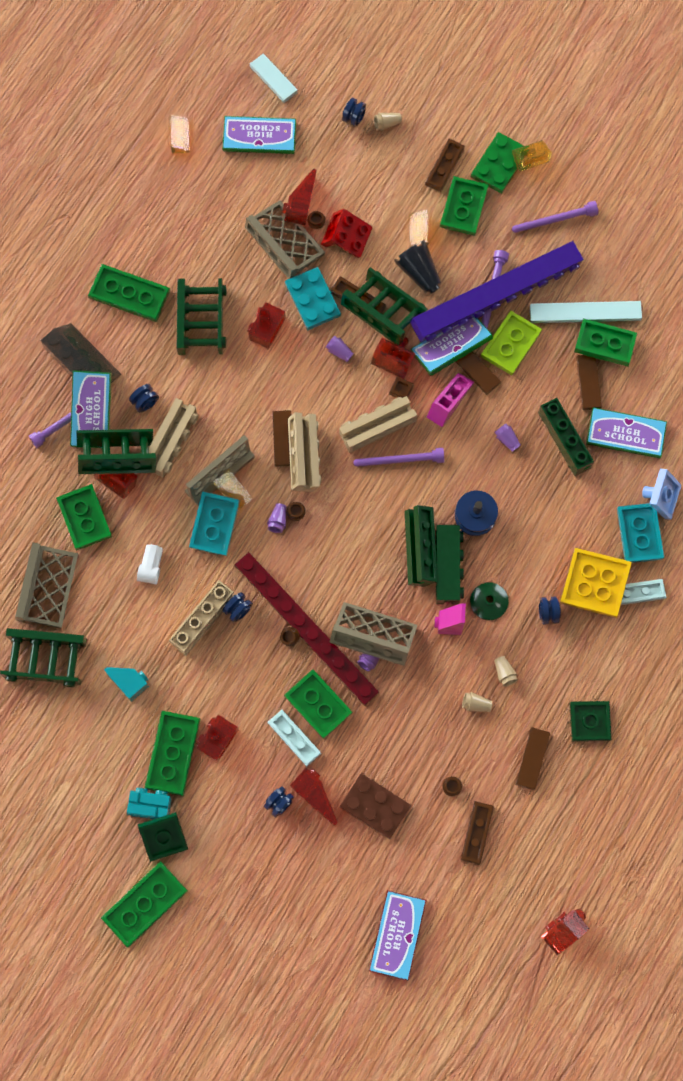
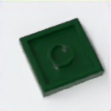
[569,701,612,742]
[138,812,188,862]

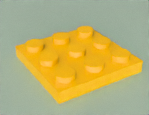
[560,548,632,618]

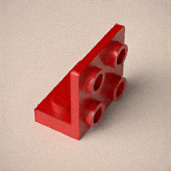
[321,209,373,258]

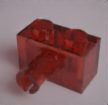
[247,302,286,349]
[370,337,416,379]
[94,473,138,499]
[196,715,239,763]
[541,909,590,955]

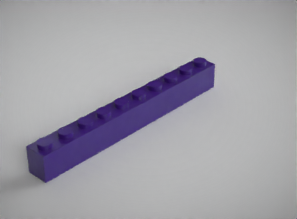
[410,241,584,342]

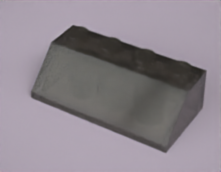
[40,323,121,383]

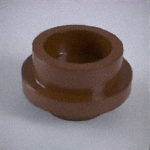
[307,211,326,229]
[287,502,306,521]
[280,627,300,646]
[442,776,462,797]

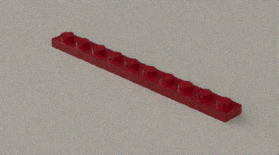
[234,552,379,706]

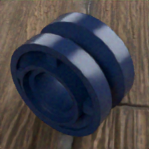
[342,97,366,127]
[129,384,159,413]
[222,592,253,622]
[539,596,561,625]
[263,786,294,818]

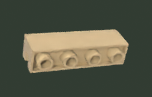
[339,396,417,453]
[149,398,199,477]
[288,412,321,492]
[169,580,234,656]

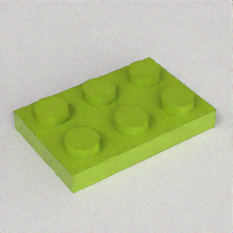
[481,311,542,375]

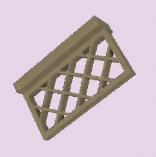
[245,200,325,279]
[185,435,255,506]
[15,542,78,628]
[330,602,417,666]

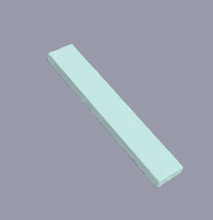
[530,301,642,323]

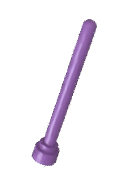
[512,201,598,233]
[481,250,509,328]
[29,413,71,448]
[353,448,444,466]

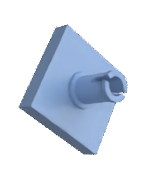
[642,469,682,520]

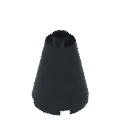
[394,240,441,294]

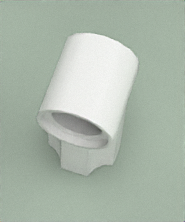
[137,544,163,584]

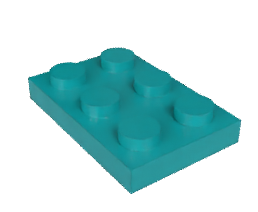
[285,267,341,331]
[189,492,240,556]
[617,503,664,563]

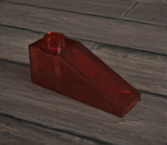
[282,169,317,226]
[290,768,338,827]

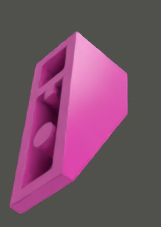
[426,373,474,427]
[434,603,466,635]

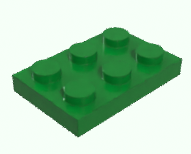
[471,132,529,194]
[440,176,489,236]
[574,318,637,367]
[56,484,112,551]
[284,669,353,740]

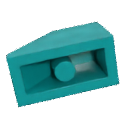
[104,667,149,702]

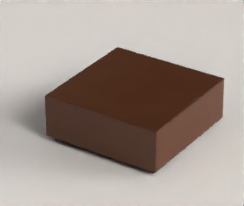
[389,377,414,398]

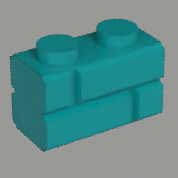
[127,788,172,819]

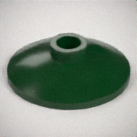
[470,582,509,620]

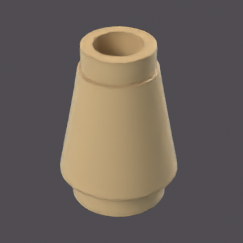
[374,113,402,131]
[494,656,518,687]
[462,692,492,712]

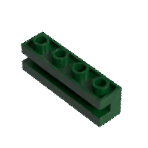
[538,398,594,476]
[405,505,437,587]
[436,525,464,604]

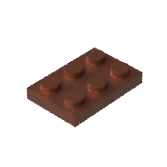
[340,773,411,839]

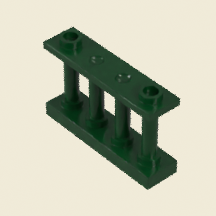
[341,267,428,346]
[176,278,227,355]
[76,429,156,475]
[0,628,87,687]

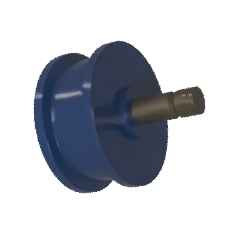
[455,490,498,536]

